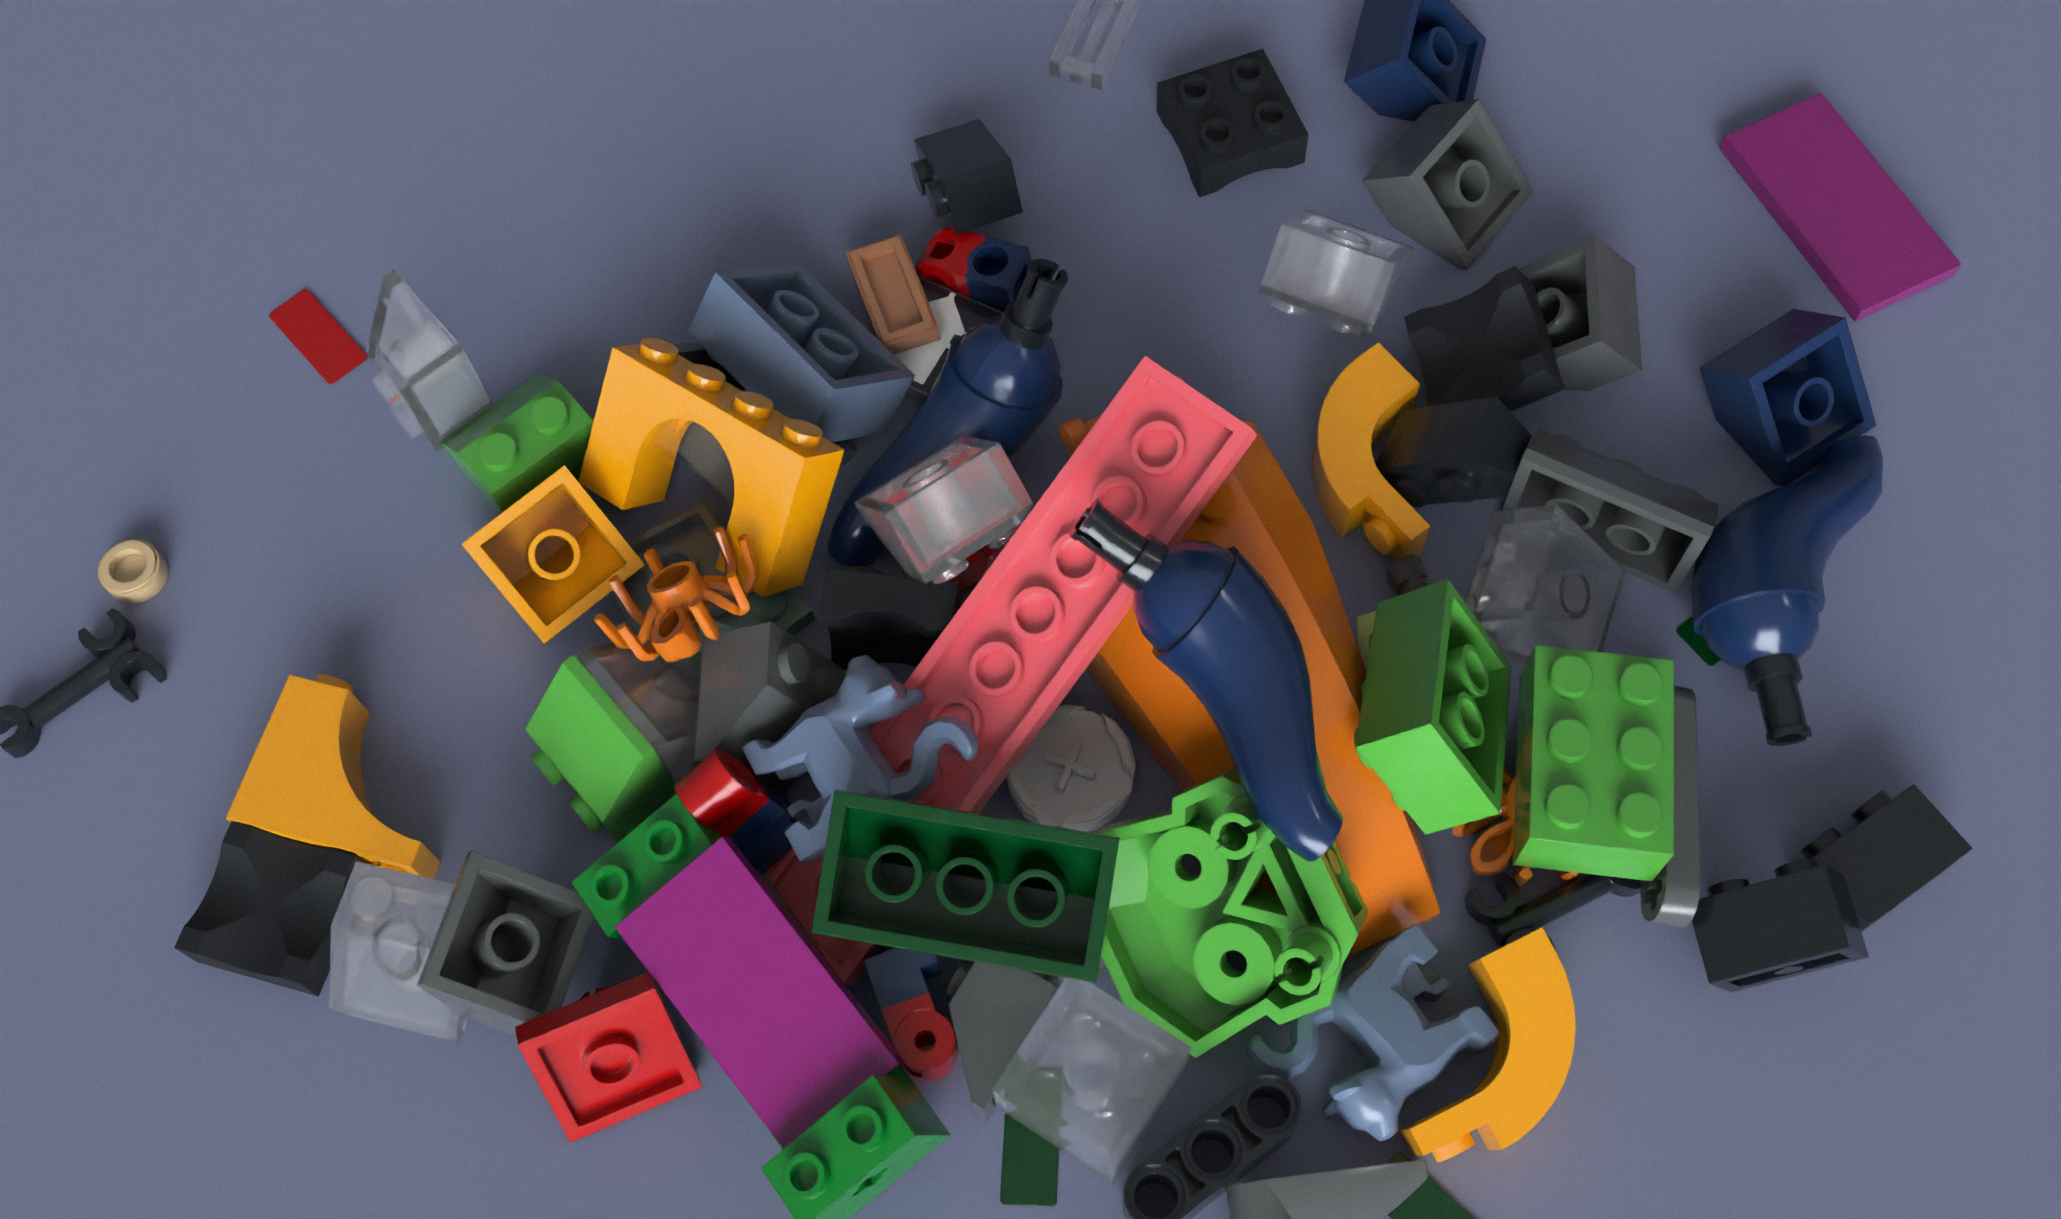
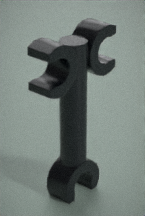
[0,608,167,758]
[1465,873,1641,951]

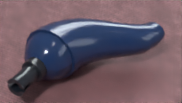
[827,259,1068,567]
[1691,435,1883,746]
[1069,499,1343,862]

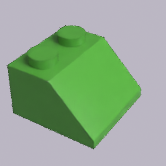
[441,373,594,514]
[525,654,676,843]

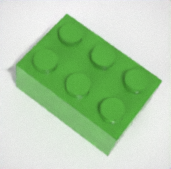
[1354,579,1512,835]
[1513,645,1674,881]

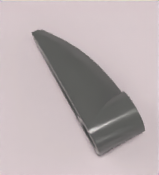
[1226,1160,1428,1219]

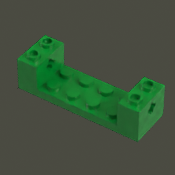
[571,794,950,1219]

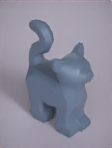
[742,655,978,862]
[1247,924,1500,1141]

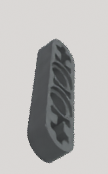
[1640,685,1700,929]

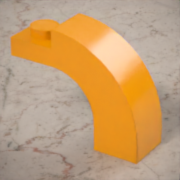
[1312,342,1430,560]
[1399,927,1576,1163]

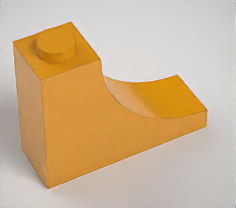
[225,674,441,886]

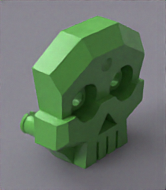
[1094,769,1368,1058]

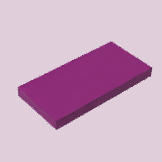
[1719,93,1961,322]
[615,836,904,1149]

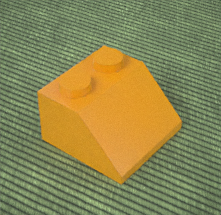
[461,465,645,644]

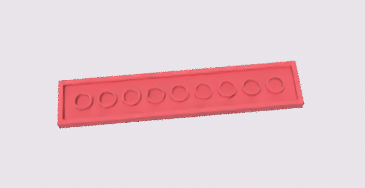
[766,356,1258,985]

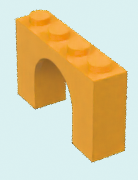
[578,338,845,597]

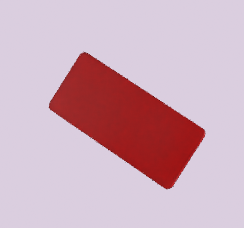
[269,289,367,384]

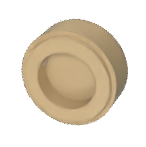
[98,539,169,604]

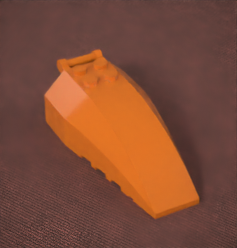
[1059,375,1440,962]

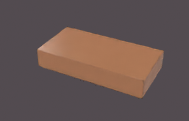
[845,234,941,355]

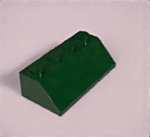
[811,790,1120,983]

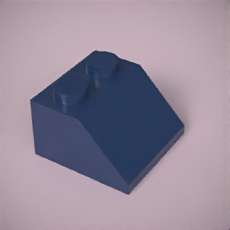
[1344,0,1486,122]
[1700,309,1877,486]

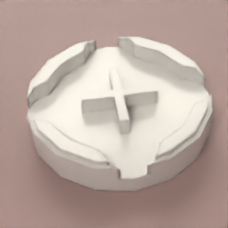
[1006,704,1136,832]

